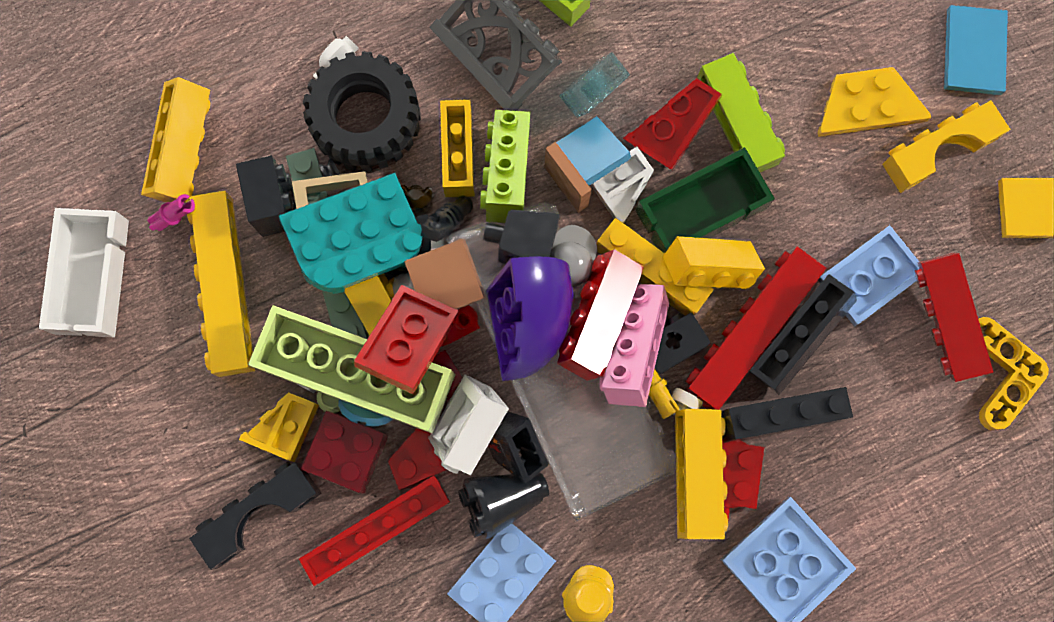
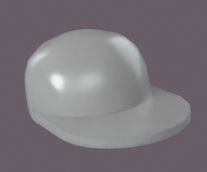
[550,225,597,288]

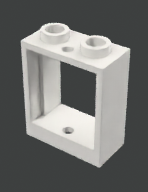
[428,375,509,475]

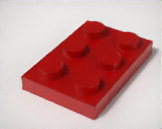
[354,285,459,394]

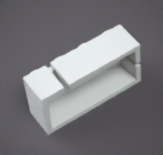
[39,208,129,338]

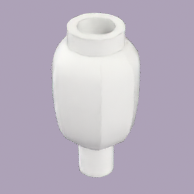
[313,36,359,80]

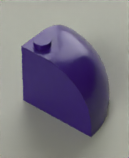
[486,256,574,381]

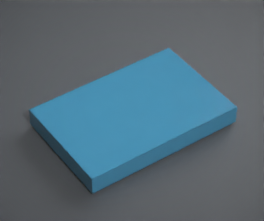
[944,5,1008,95]

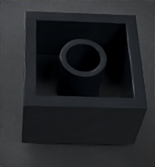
[236,155,296,237]

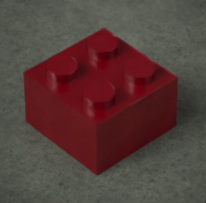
[301,410,388,493]

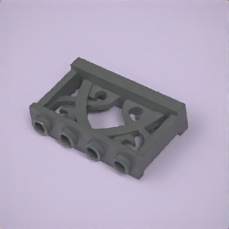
[429,0,563,111]

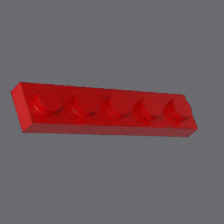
[299,475,451,586]

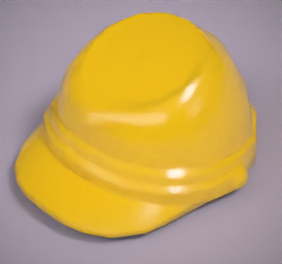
[562,565,614,622]

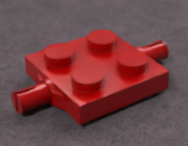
[722,439,765,520]

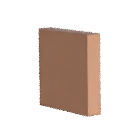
[544,141,592,213]
[404,239,486,310]

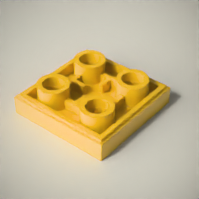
[998,178,1054,238]

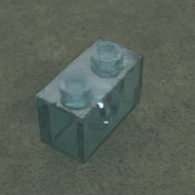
[559,52,630,118]

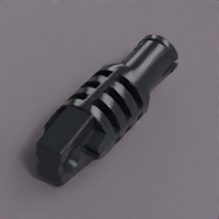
[421,195,473,242]

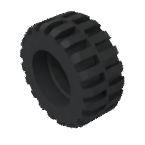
[303,51,421,172]

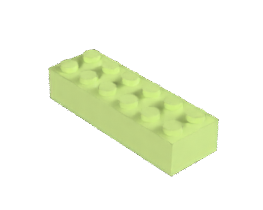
[248,305,455,434]

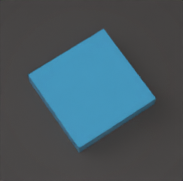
[556,116,631,186]

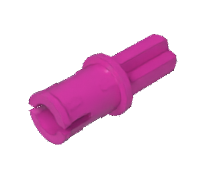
[147,194,195,231]

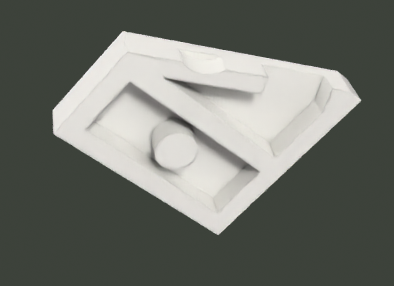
[591,147,654,223]

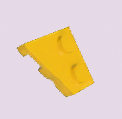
[239,392,319,462]

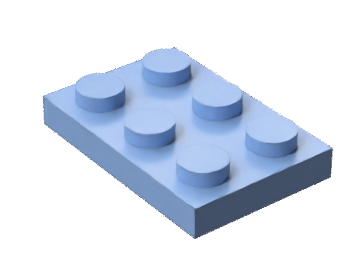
[818,225,919,326]
[447,523,556,622]

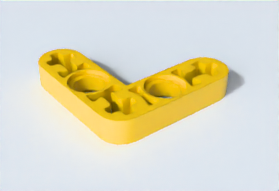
[978,317,1049,431]

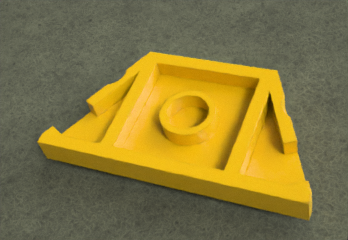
[818,67,931,137]

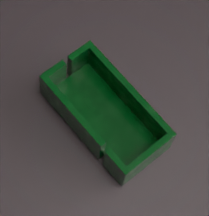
[636,147,775,253]

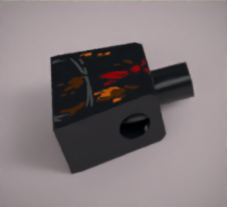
[488,411,549,484]

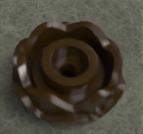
[401,185,435,208]

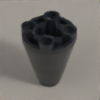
[458,473,549,539]

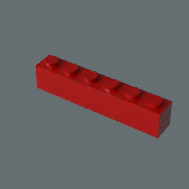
[684,246,827,410]

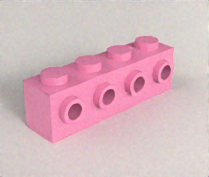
[600,284,669,407]

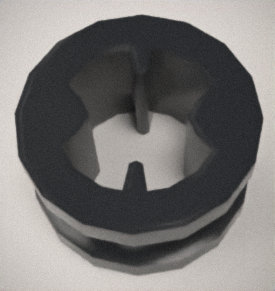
[318,158,341,177]

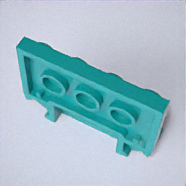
[279,173,422,294]

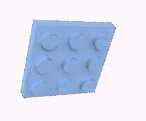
[720,497,856,622]

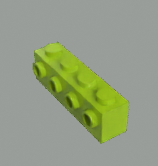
[480,110,530,223]

